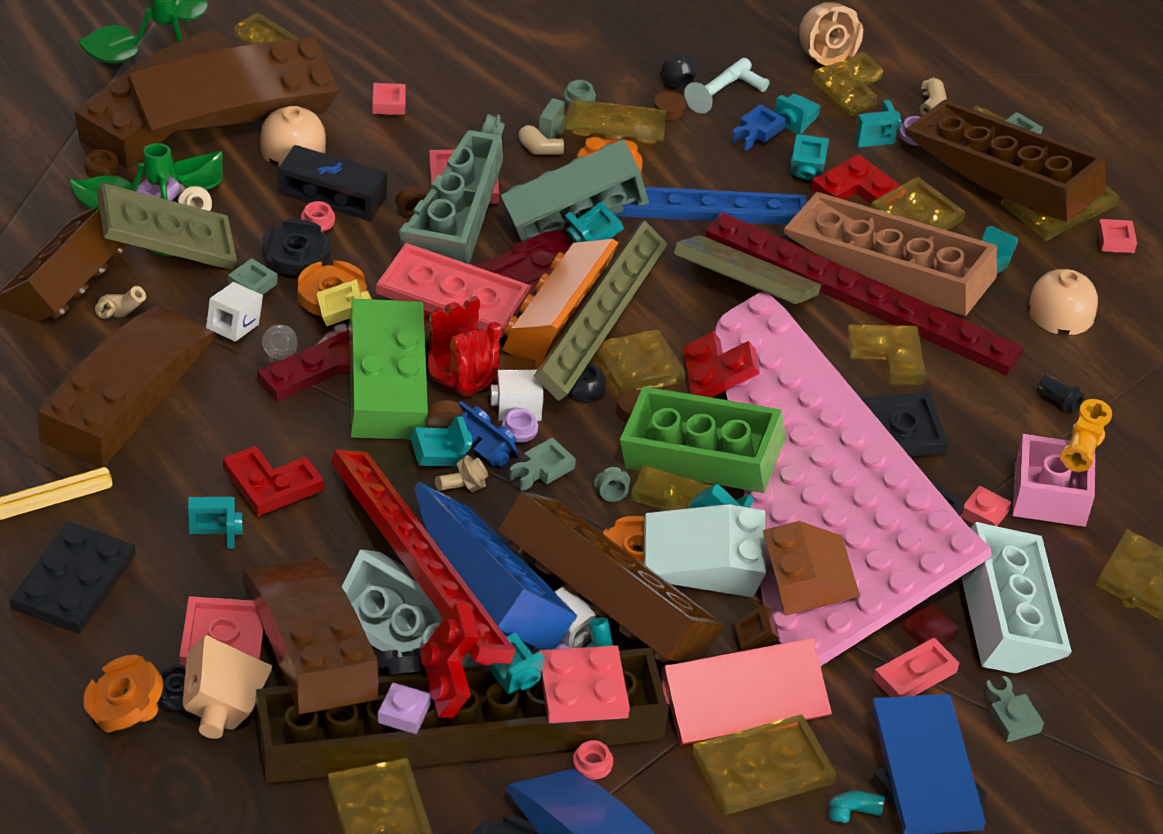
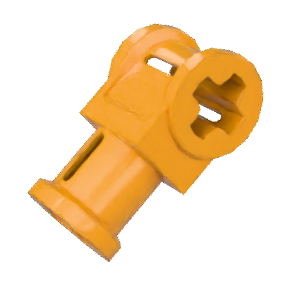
[1060,399,1112,472]

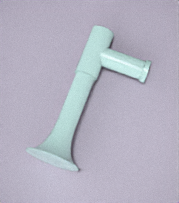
[684,58,770,113]

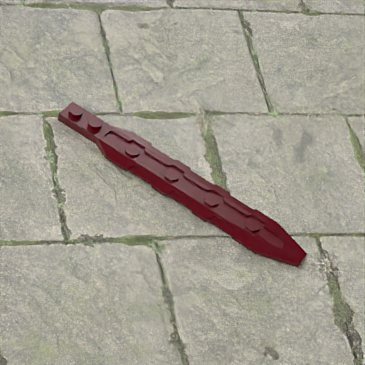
[257,229,618,402]

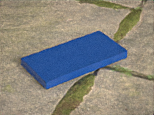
[871,694,986,834]

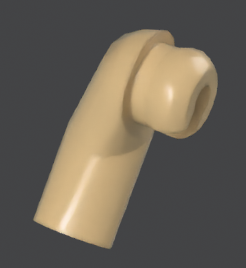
[518,125,564,155]

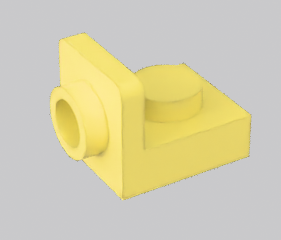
[317,279,372,326]

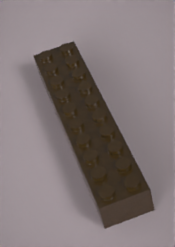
[256,648,668,783]

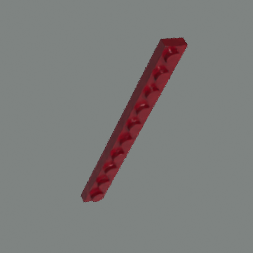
[705,212,1024,376]

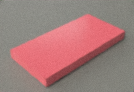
[376,243,532,337]
[662,638,832,746]

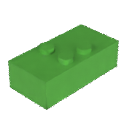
[349,299,428,440]
[620,386,786,493]

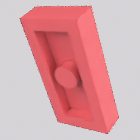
[873,638,959,697]

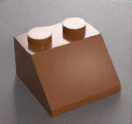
[763,521,860,616]

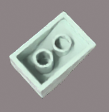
[643,504,766,597]

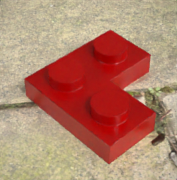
[811,154,905,211]
[683,331,760,398]
[223,446,324,516]
[420,603,480,718]

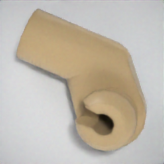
[920,78,947,115]
[95,286,146,319]

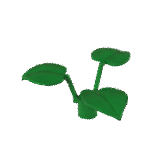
[78,0,207,63]
[70,143,223,256]

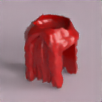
[427,296,501,398]

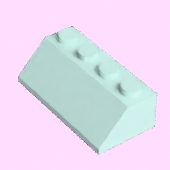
[961,522,1072,673]
[342,549,481,672]

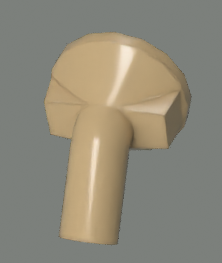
[176,184,212,211]
[435,455,488,492]

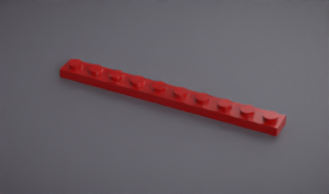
[331,449,516,665]

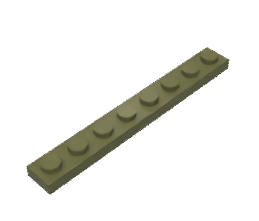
[533,220,668,401]

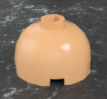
[799,2,863,67]
[260,106,326,167]
[1028,269,1098,335]

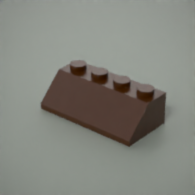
[0,205,128,323]

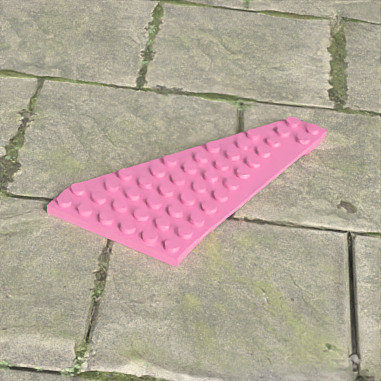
[716,291,992,666]

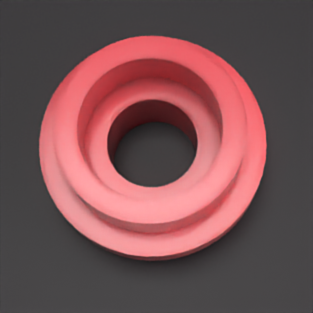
[301,201,335,232]
[573,740,613,779]

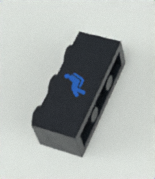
[278,145,387,222]

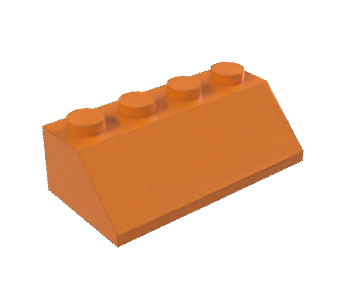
[502,239,619,370]

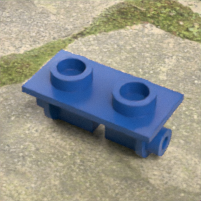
[459,401,521,467]

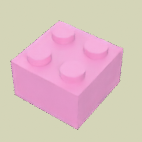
[1013,434,1095,527]

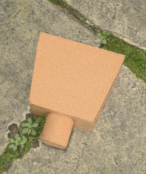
[183,635,272,739]

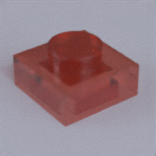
[903,604,959,645]

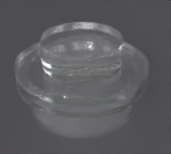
[262,325,298,360]

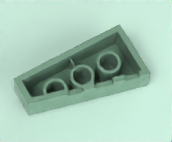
[399,130,503,264]
[501,139,649,242]

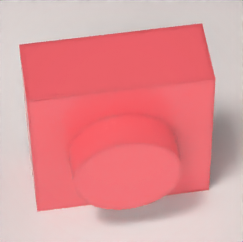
[373,83,405,115]
[1097,219,1137,253]
[960,485,1011,526]

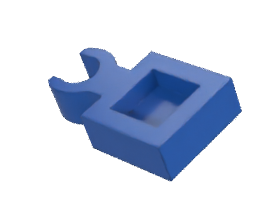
[732,104,786,150]

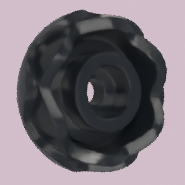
[660,54,698,88]
[568,363,607,403]
[158,664,186,710]

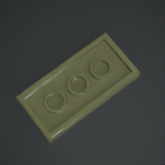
[97,183,237,270]
[674,235,821,304]

